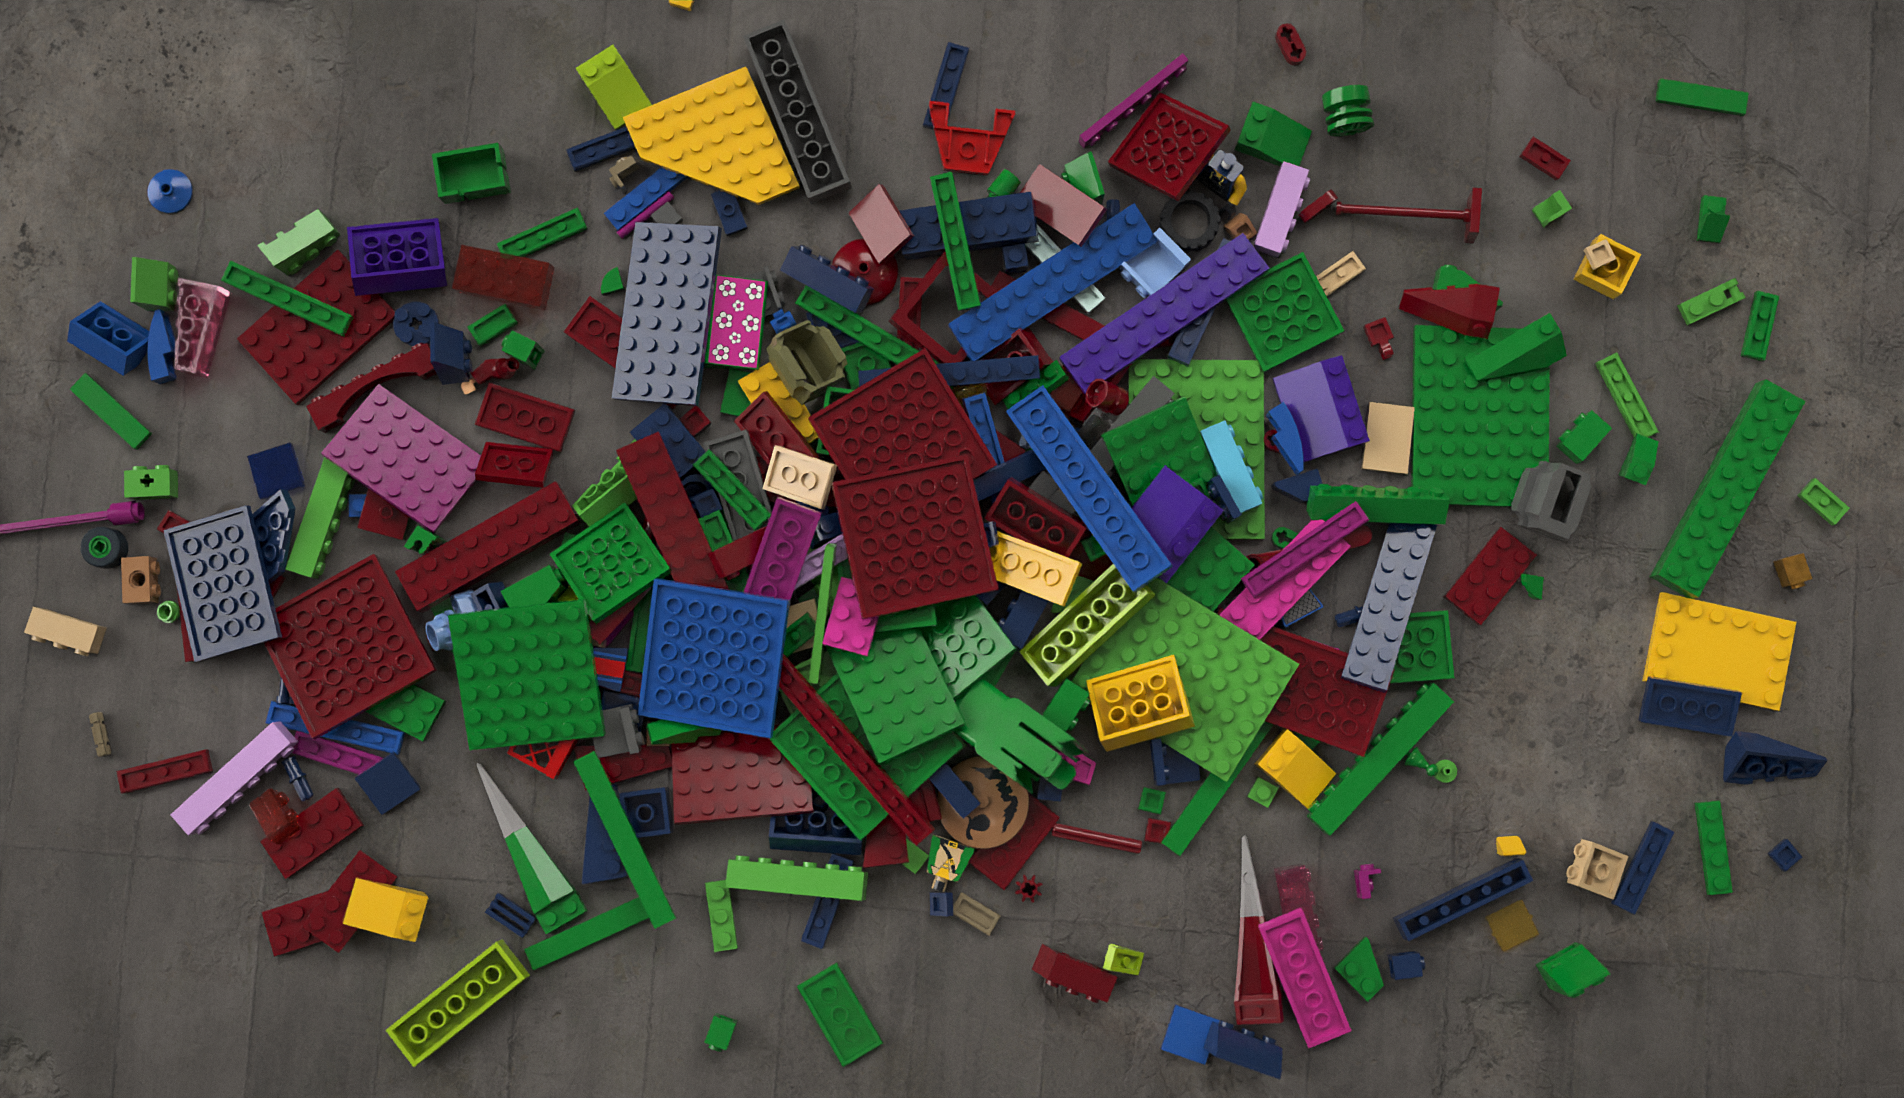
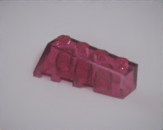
[1274,864,1323,954]

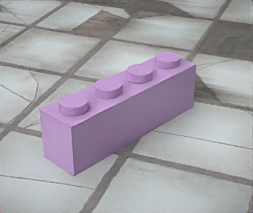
[1253,161,1310,258]

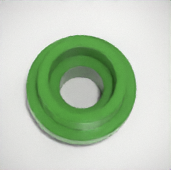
[157,601,180,623]

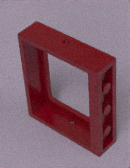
[888,251,997,364]

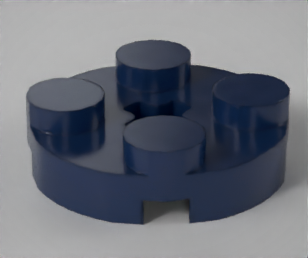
[393,302,440,347]

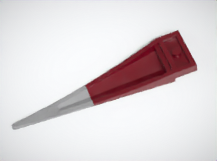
[1234,835,1284,1025]

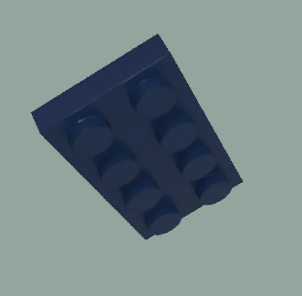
[1638,676,1742,737]

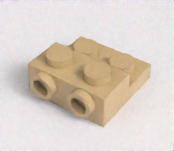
[1566,839,1628,900]

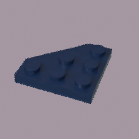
[253,489,296,584]

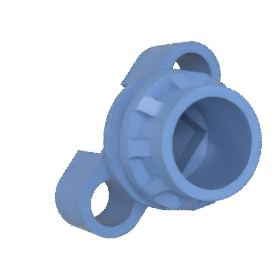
[425,589,478,651]

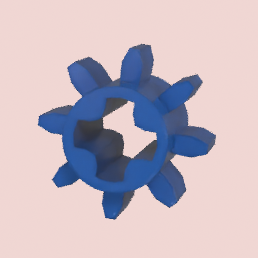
[770,309,797,334]

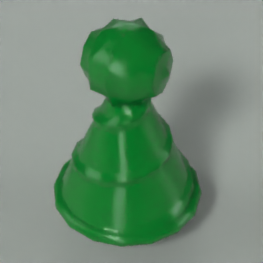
[1404,747,1439,776]

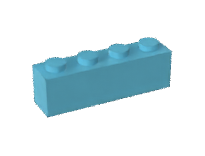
[1200,421,1263,514]

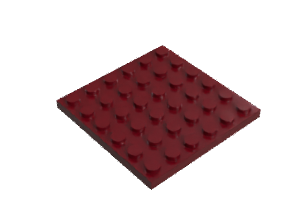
[808,348,997,480]
[831,455,999,620]
[264,554,437,739]

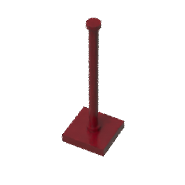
[1336,188,1482,243]

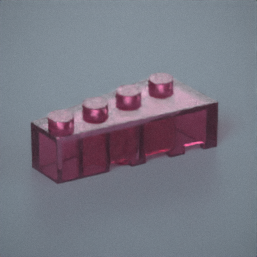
[174,278,231,379]

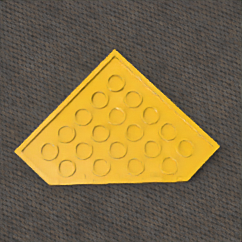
[623,67,800,205]

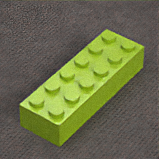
[1019,564,1155,687]
[386,939,530,1067]

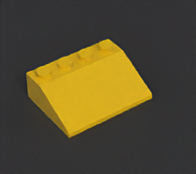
[1086,655,1195,752]

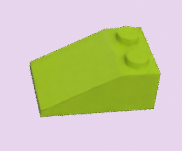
[576,45,652,130]

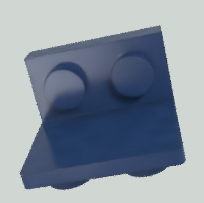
[1149,739,1200,786]

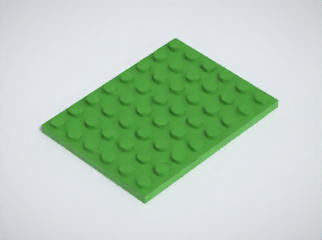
[1128,359,1265,540]
[1072,578,1299,782]

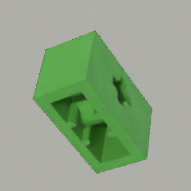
[124,465,178,500]

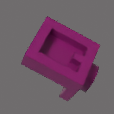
[1354,864,1381,899]

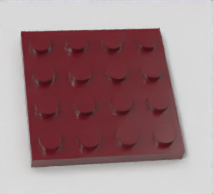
[1108,92,1231,201]

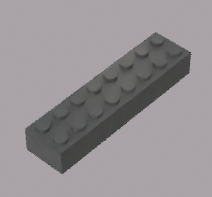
[743,19,852,205]

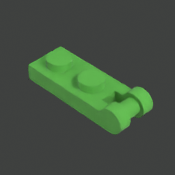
[1677,278,1746,326]

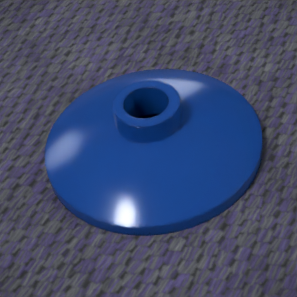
[147,169,193,213]

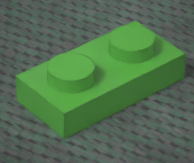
[1797,478,1850,526]

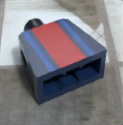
[593,648,629,692]

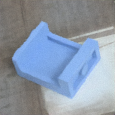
[1119,228,1191,298]

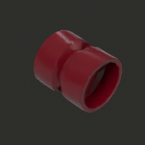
[1086,379,1129,416]

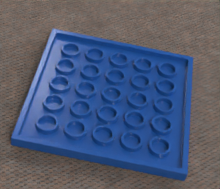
[638,578,790,738]

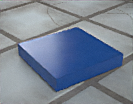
[1161,1004,1220,1065]

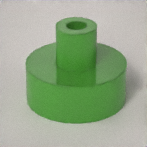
[1434,760,1457,783]

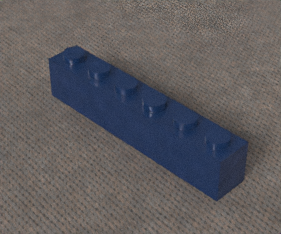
[1393,858,1533,941]

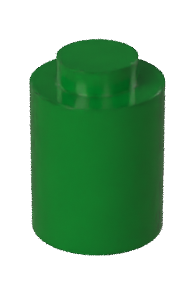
[987,169,1021,198]

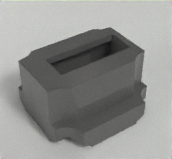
[1511,461,1591,541]

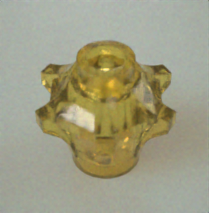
[952,384,987,408]

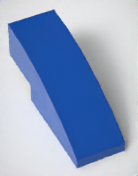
[147,309,180,384]
[1266,402,1303,475]

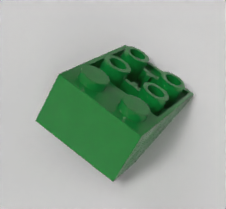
[1535,942,1610,998]

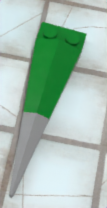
[477,763,588,935]

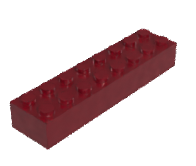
[616,432,729,590]
[395,481,582,613]

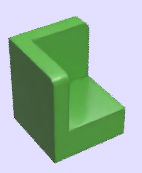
[1532,190,1572,228]

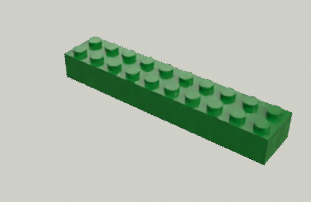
[1650,379,1806,599]

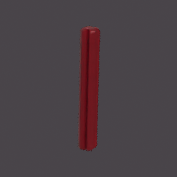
[1052,823,1142,854]

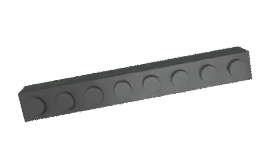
[1049,376,1175,515]

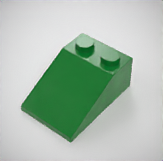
[1234,102,1312,167]

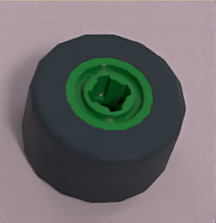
[81,527,128,569]

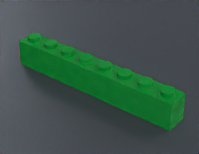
[1306,683,1454,836]

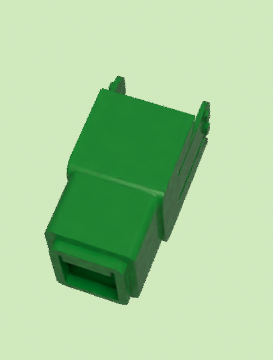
[953,678,1089,794]

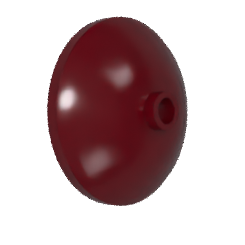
[832,239,898,305]

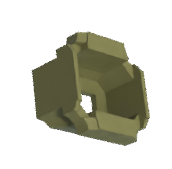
[766,320,847,405]

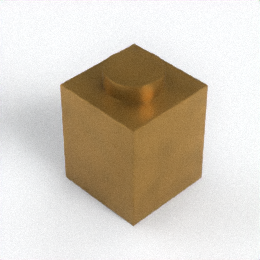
[1773,553,1812,589]

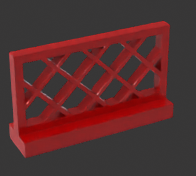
[507,739,579,779]

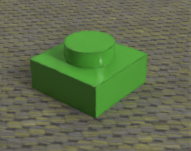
[1247,777,1278,808]

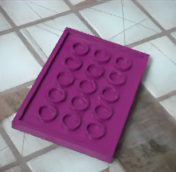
[321,384,481,534]

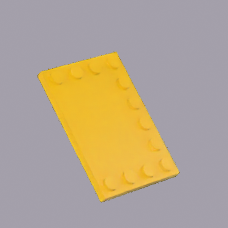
[1642,592,1796,711]

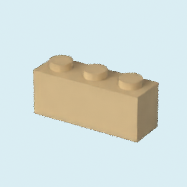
[24,607,107,656]

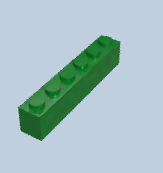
[1306,484,1450,524]

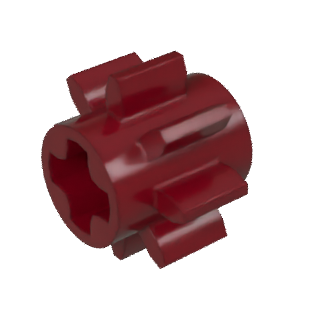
[1015,874,1042,902]

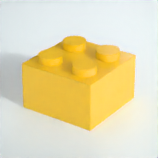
[1573,234,1641,300]

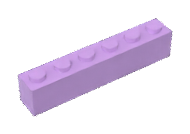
[170,721,298,835]

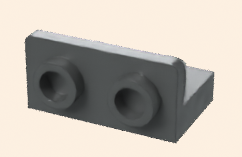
[744,266,786,318]

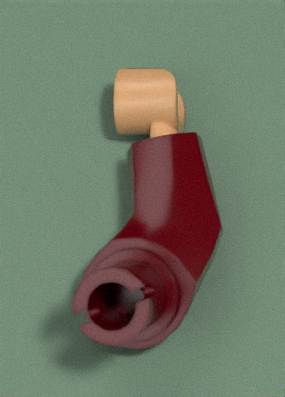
[461,358,519,394]

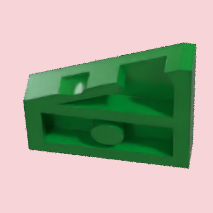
[1333,936,1384,1002]

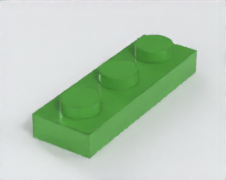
[705,880,738,952]

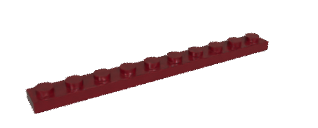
[779,654,935,846]

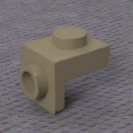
[609,155,639,193]

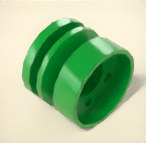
[1322,85,1374,137]

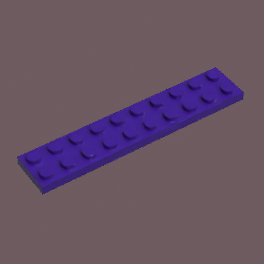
[1059,233,1269,395]

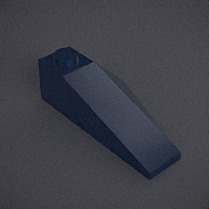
[1723,731,1828,785]

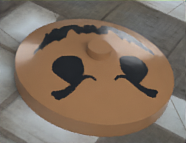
[937,756,1029,849]

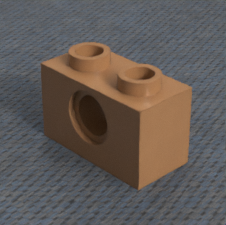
[121,556,161,605]

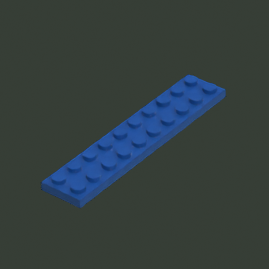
[948,203,1158,361]
[1006,385,1173,593]

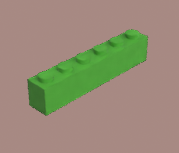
[285,440,355,579]
[725,855,868,901]

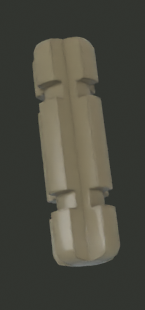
[89,712,112,757]

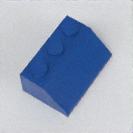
[67,301,149,376]

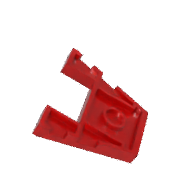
[928,101,1015,176]

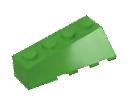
[572,439,637,527]

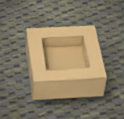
[1584,239,1616,270]

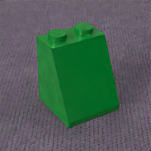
[501,565,568,607]

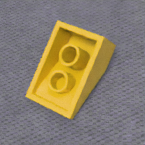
[1255,729,1337,809]
[343,878,428,942]

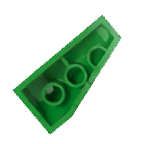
[1466,313,1567,381]

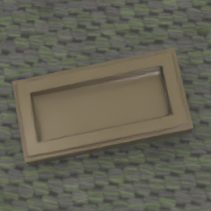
[953,892,1001,936]

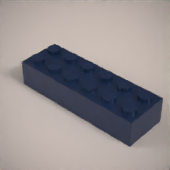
[899,192,1039,260]

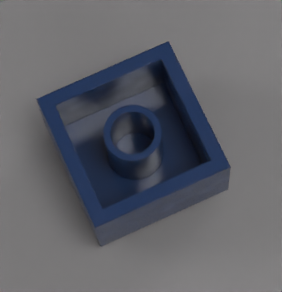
[619,787,674,838]

